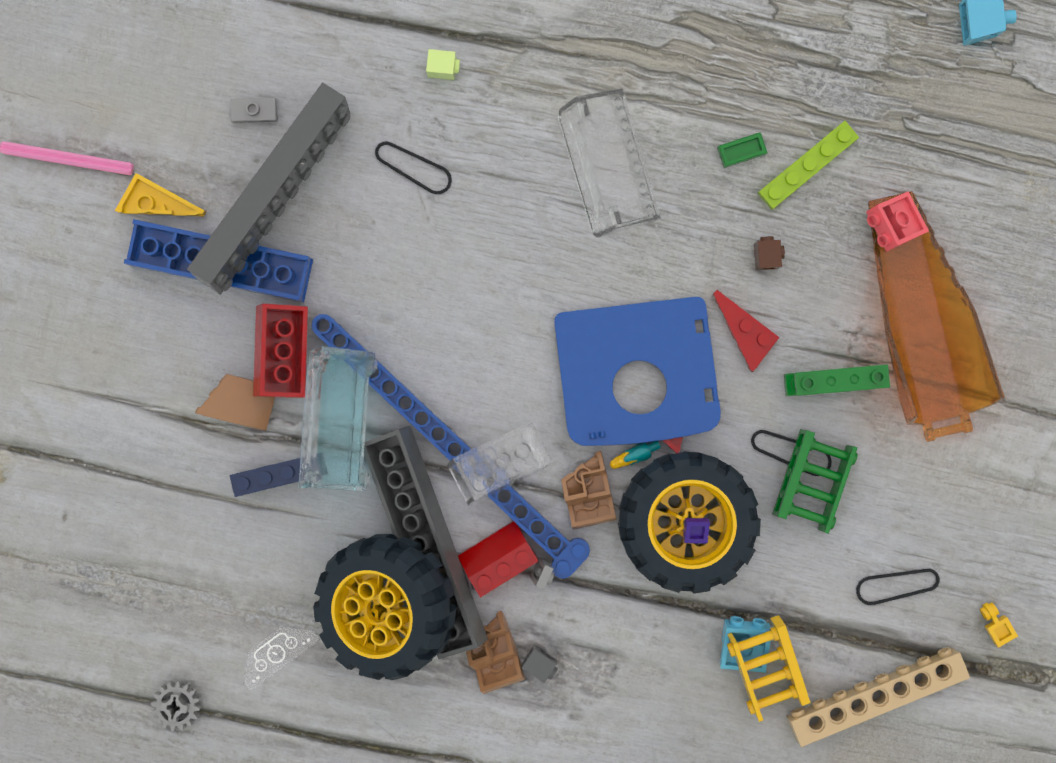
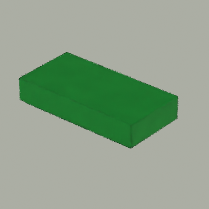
[717,132,768,168]

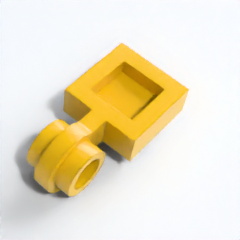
[979,602,1018,648]

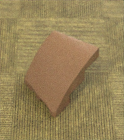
[195,374,275,431]
[561,451,617,530]
[466,611,525,694]

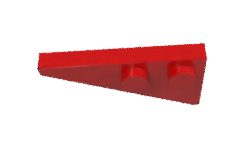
[713,290,780,372]

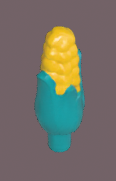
[609,441,661,469]

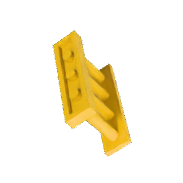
[727,615,810,722]

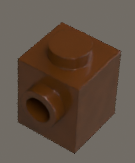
[754,236,785,271]

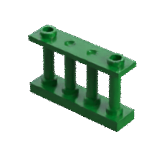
[784,364,890,396]
[772,429,858,534]

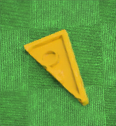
[115,173,207,217]

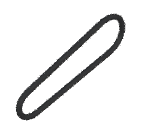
[375,141,452,194]
[751,430,832,476]
[856,569,940,605]

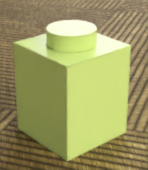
[426,49,460,80]

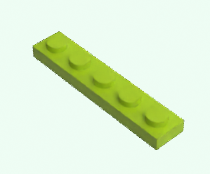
[758,121,859,210]

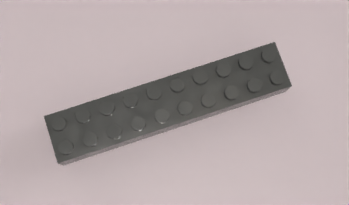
[187,82,351,295]
[360,426,488,659]

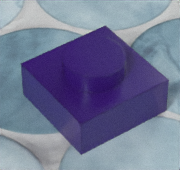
[683,518,710,543]

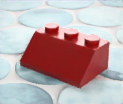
[458,521,539,598]

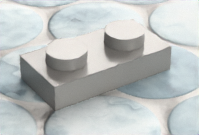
[530,557,554,590]

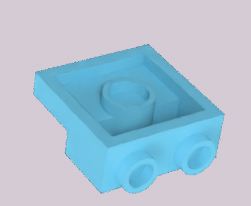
[720,616,771,673]

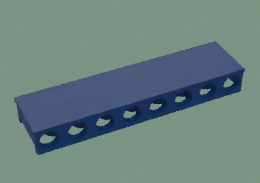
[124,219,313,303]

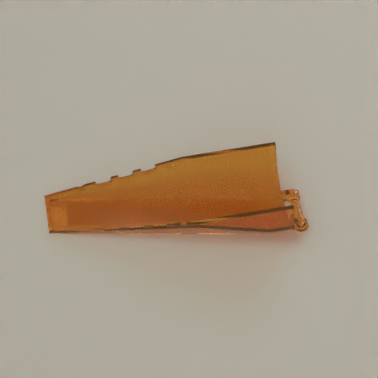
[868,191,1005,442]

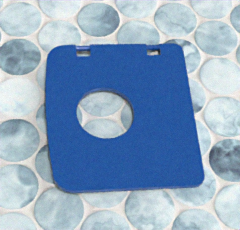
[554,297,721,446]

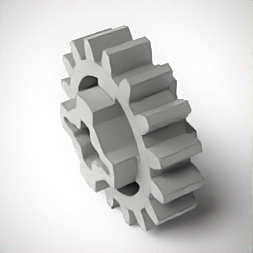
[151,680,202,731]

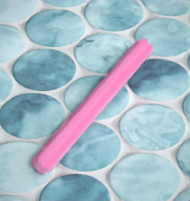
[0,141,134,175]

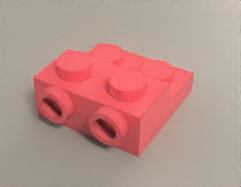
[866,191,929,252]

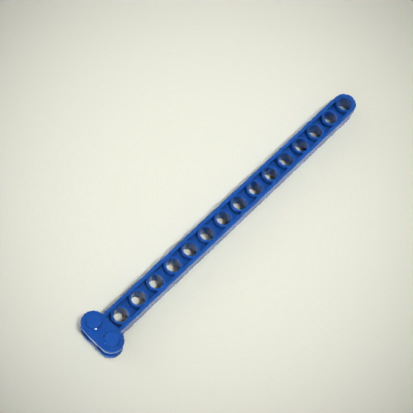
[311,314,590,579]

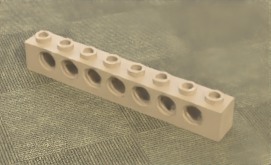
[786,647,970,747]

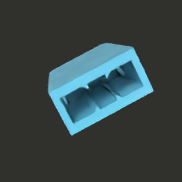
[959,0,1017,46]

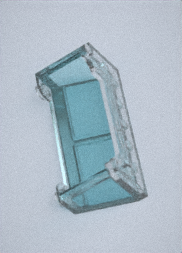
[298,346,377,492]

